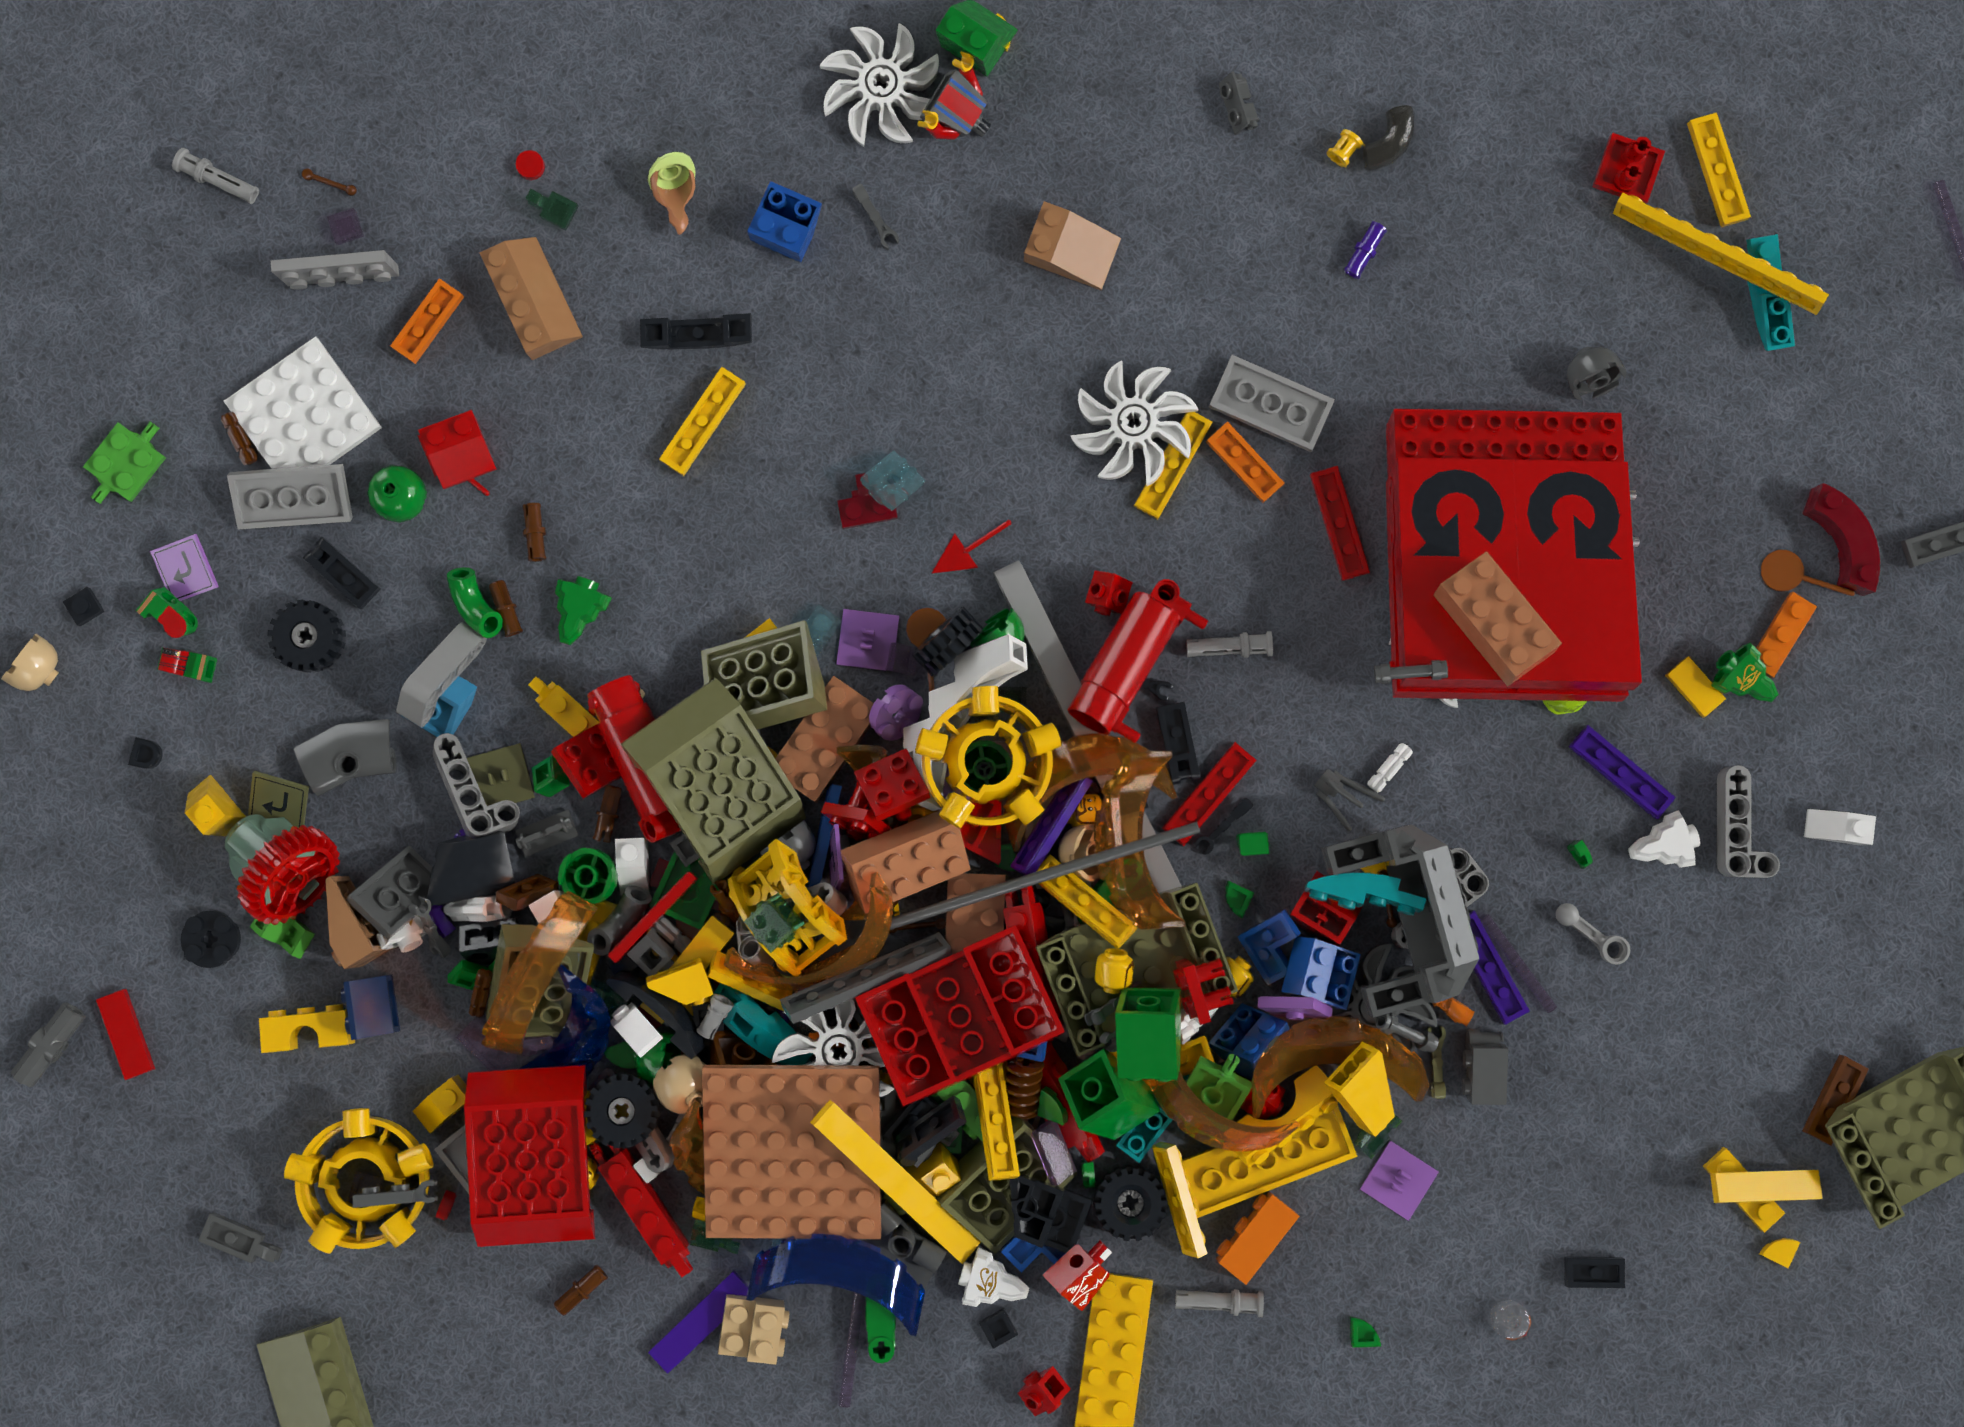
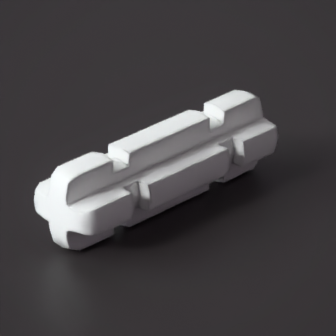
[1367,743,1413,793]

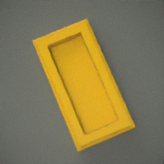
[1665,656,1726,718]

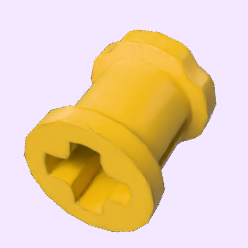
[1326,129,1363,167]

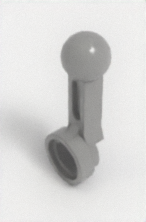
[1556,903,1630,965]

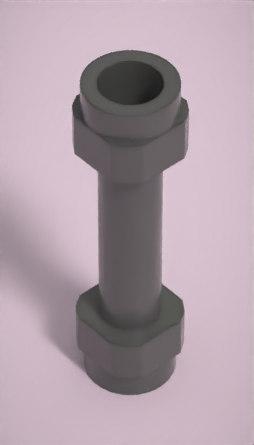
[1374,660,1448,684]
[1375,1013,1439,1053]

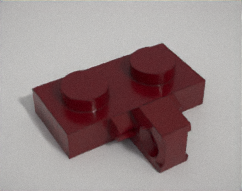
[837,473,898,529]

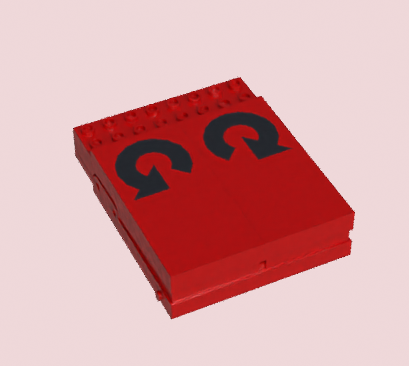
[1386,409,1642,702]

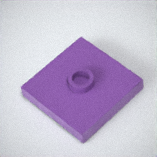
[1258,996,1332,1020]

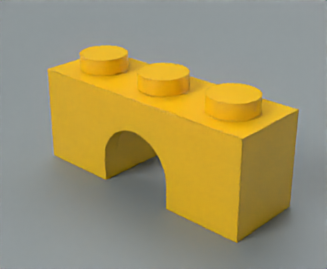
[259,1004,355,1053]

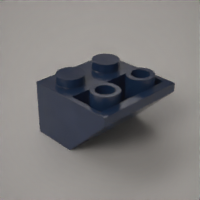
[341,974,400,1040]

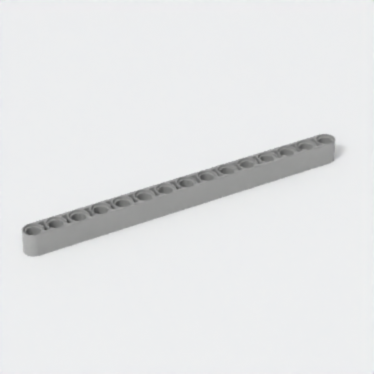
[993,560,1181,895]

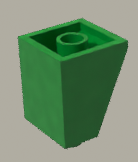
[936,0,1018,77]
[1115,988,1181,1082]
[1058,1049,1160,1140]

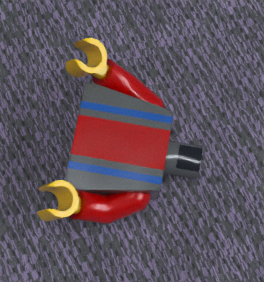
[917,51,991,140]

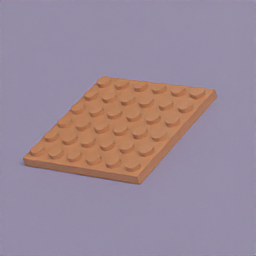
[702,1065,882,1239]

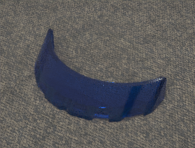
[519,964,611,1077]
[746,1234,925,1336]

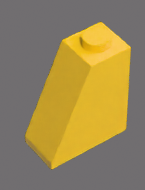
[184,775,246,836]
[1324,1041,1395,1137]

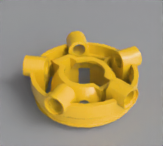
[915,686,1061,829]
[284,1108,433,1253]

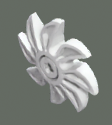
[820,23,939,147]
[1071,361,1198,486]
[772,999,894,1097]

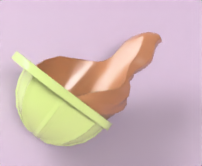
[648,152,696,235]

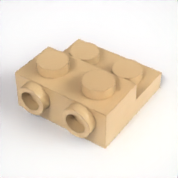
[718,1294,789,1365]

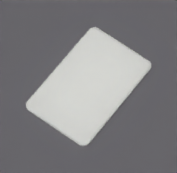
[633,1158,663,1183]

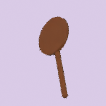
[1761,550,1855,596]
[906,608,946,692]

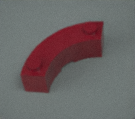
[1802,483,1880,596]

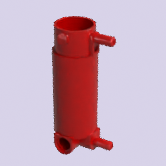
[1067,579,1208,743]
[587,675,682,843]

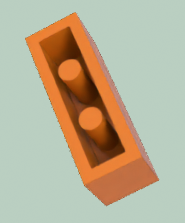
[1216,1191,1300,1285]

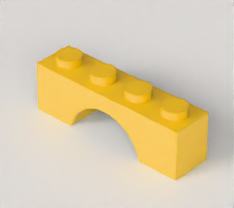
[1224,1065,1338,1168]

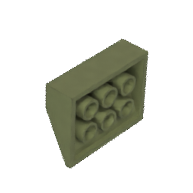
[701,620,827,730]
[486,924,594,1037]
[935,1116,1077,1254]
[257,1317,374,1427]

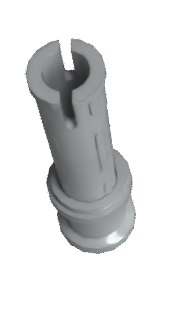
[172,148,259,204]
[1186,631,1273,658]
[1175,1289,1264,1317]

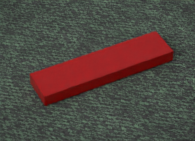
[1310,466,1370,581]
[1162,742,1257,847]
[608,872,699,963]

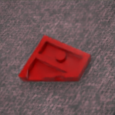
[960,799,1001,866]

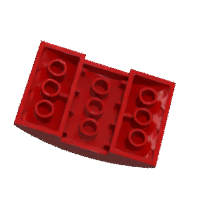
[855,925,1065,1106]

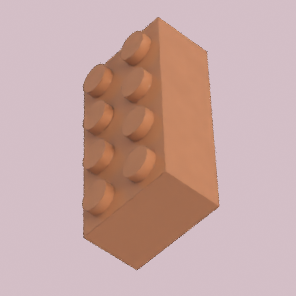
[1434,551,1562,687]
[775,676,874,803]
[840,809,971,914]
[945,873,1005,954]

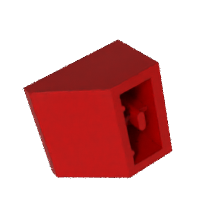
[1290,871,1366,947]

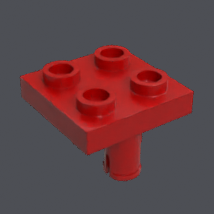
[1592,133,1665,204]
[551,723,621,799]
[854,748,931,822]
[821,782,892,841]
[1173,958,1234,1025]

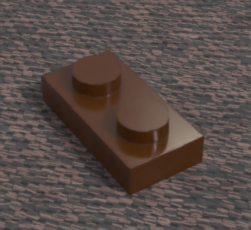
[496,873,558,911]

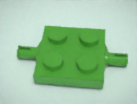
[83,421,166,504]
[1174,1054,1253,1134]

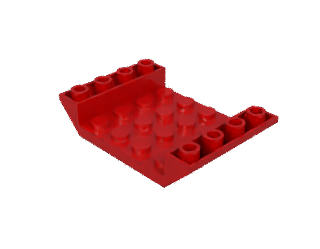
[464,1065,595,1247]

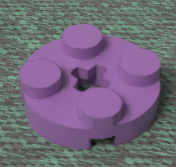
[869,685,923,741]

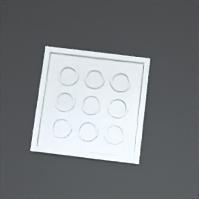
[224,336,382,469]

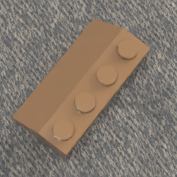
[480,237,583,360]

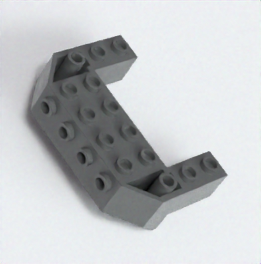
[1321,824,1479,1017]

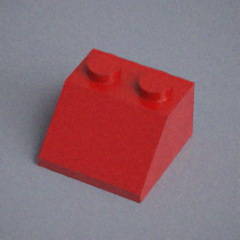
[418,410,497,489]

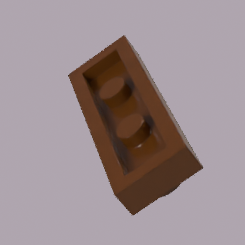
[1802,1054,1869,1146]

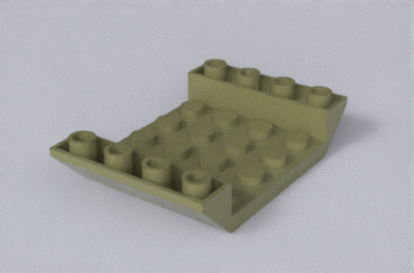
[621,678,806,885]
[1036,882,1238,1056]
[1825,1046,1964,1229]

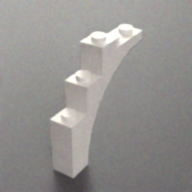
[903,634,1028,811]

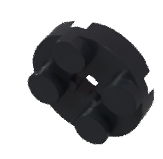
[181,910,241,968]

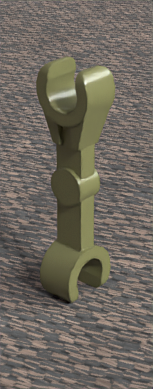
[1426,1026,1446,1099]

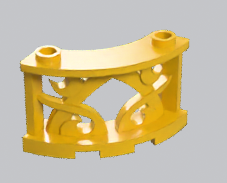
[728,839,847,977]

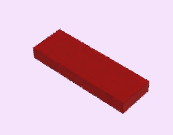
[96,989,155,1080]

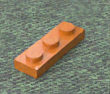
[390,278,464,364]
[1206,421,1285,503]
[1756,592,1817,679]

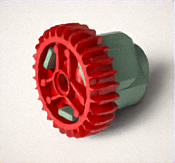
[225,814,340,925]

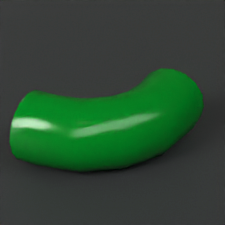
[447,567,503,638]

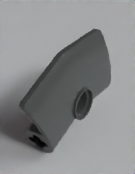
[294,719,397,797]
[851,1199,947,1295]

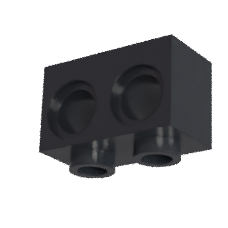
[459,917,521,965]

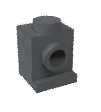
[627,927,676,976]

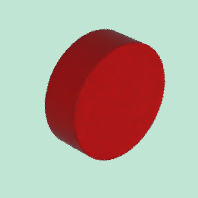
[515,150,545,180]
[435,1190,457,1221]

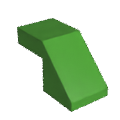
[250,918,315,959]

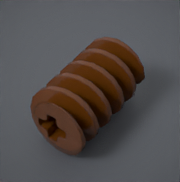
[1005,1056,1044,1119]

